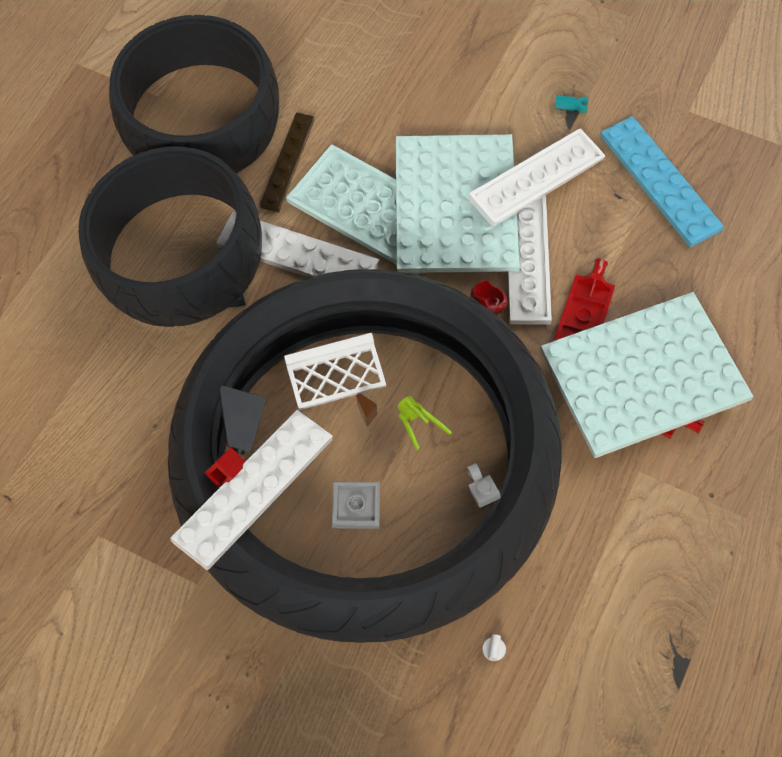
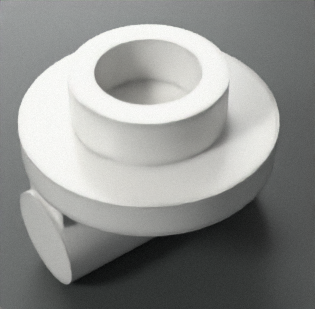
[482,634,506,661]

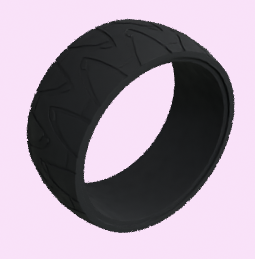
[109,15,279,173]
[78,147,262,327]

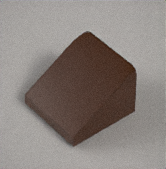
[356,393,377,426]

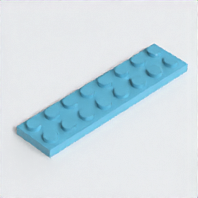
[600,116,724,248]

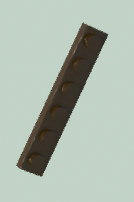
[260,112,315,213]

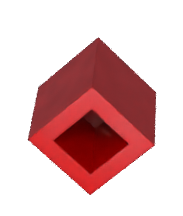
[205,447,245,488]

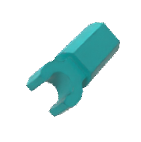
[555,95,589,113]

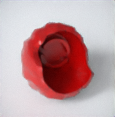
[470,279,507,316]

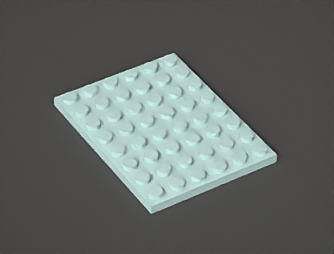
[396,134,520,273]
[540,292,754,458]

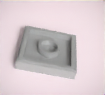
[332,482,380,529]

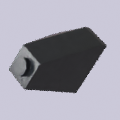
[219,385,266,455]

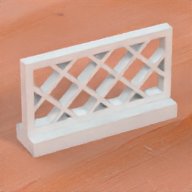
[284,333,386,410]

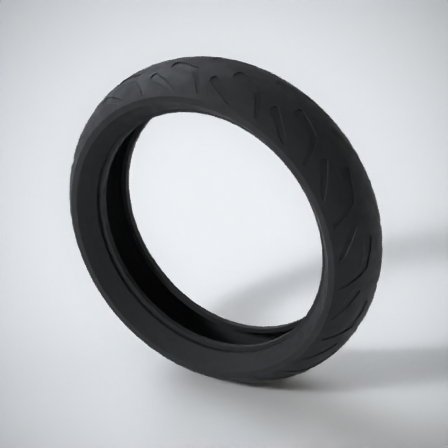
[168,269,562,643]

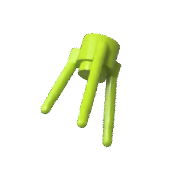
[398,396,452,450]

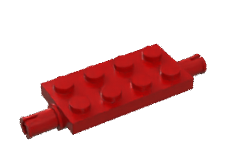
[554,258,616,341]

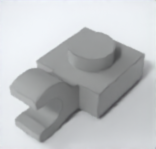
[467,463,501,508]

